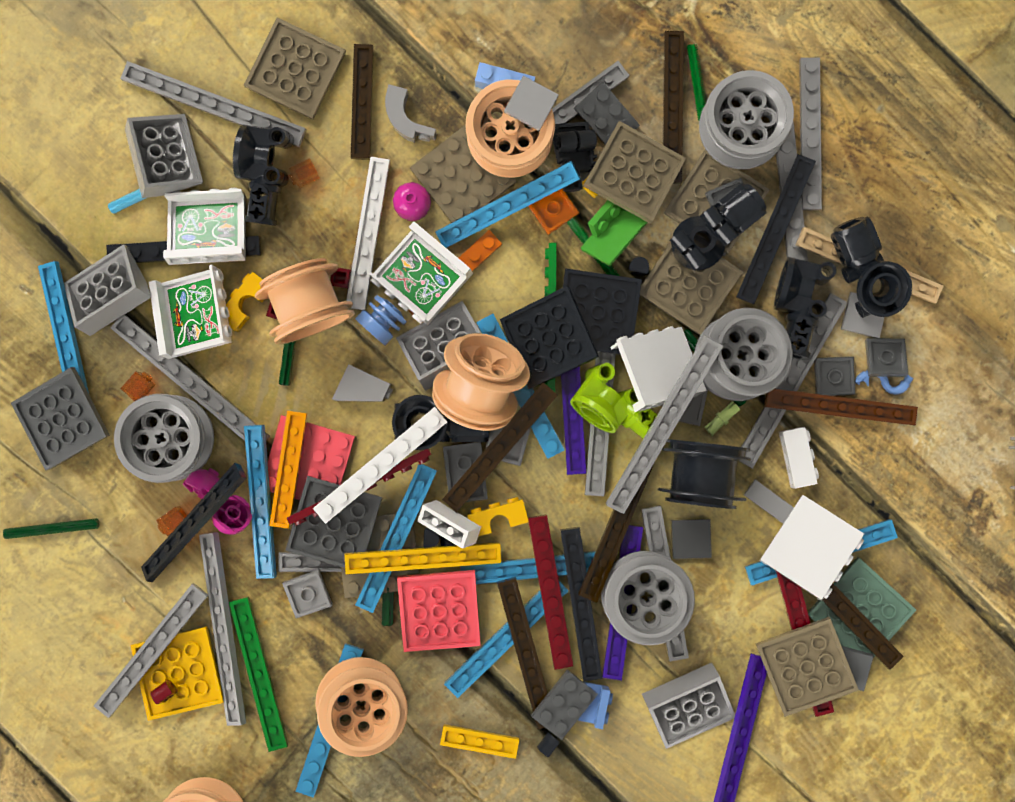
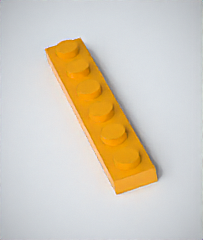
[269,411,307,529]

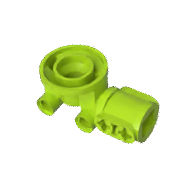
[570,363,657,439]

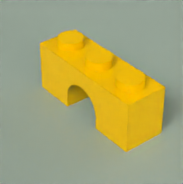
[226,271,265,332]
[467,497,528,536]

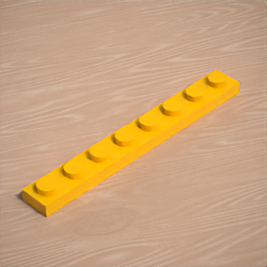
[344,543,501,574]

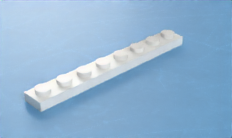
[346,157,390,310]
[313,407,447,524]

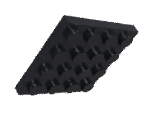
[563,268,642,355]
[500,286,599,389]

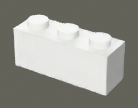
[779,427,819,489]
[418,500,481,549]

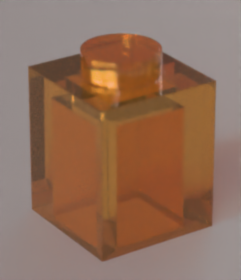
[289,158,320,189]
[120,371,155,401]
[156,506,187,536]

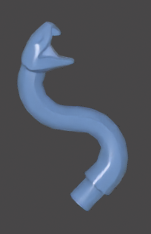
[855,370,914,395]

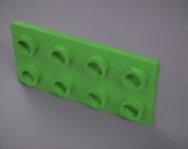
[581,200,648,266]

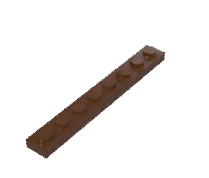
[765,389,918,426]

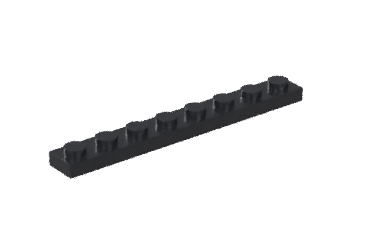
[736,154,816,305]
[106,236,261,263]
[141,463,247,583]
[560,527,603,682]

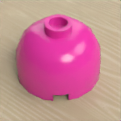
[393,182,431,222]
[183,468,219,499]
[212,495,252,535]

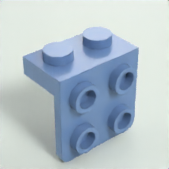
[578,682,613,729]

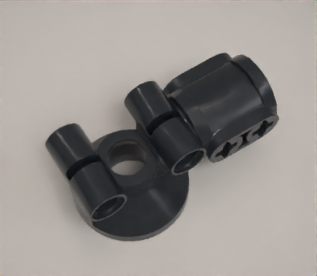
[233,124,294,226]
[669,182,767,271]
[831,217,912,318]
[773,257,837,360]
[392,395,489,450]

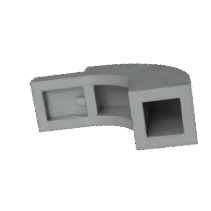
[385,84,437,143]

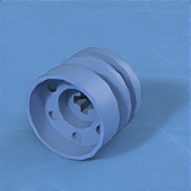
[355,295,407,346]

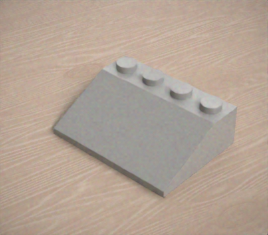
[125,114,203,198]
[64,244,151,336]
[396,301,481,391]
[642,663,735,749]

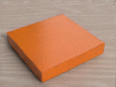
[528,188,579,235]

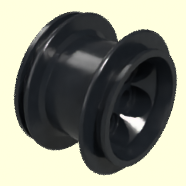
[657,439,751,509]

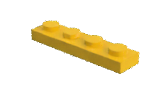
[440,724,519,759]

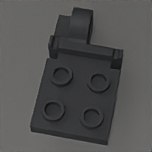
[553,122,597,192]

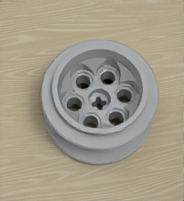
[699,70,794,169]
[695,308,793,401]
[114,394,214,483]
[601,551,695,646]

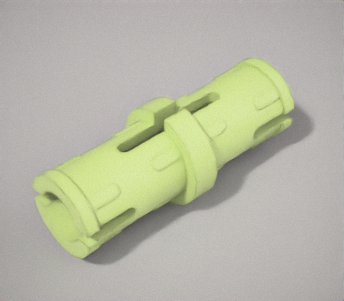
[704,401,740,436]

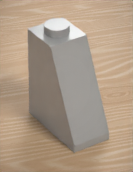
[332,364,393,402]

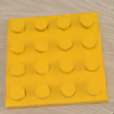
[130,626,224,721]

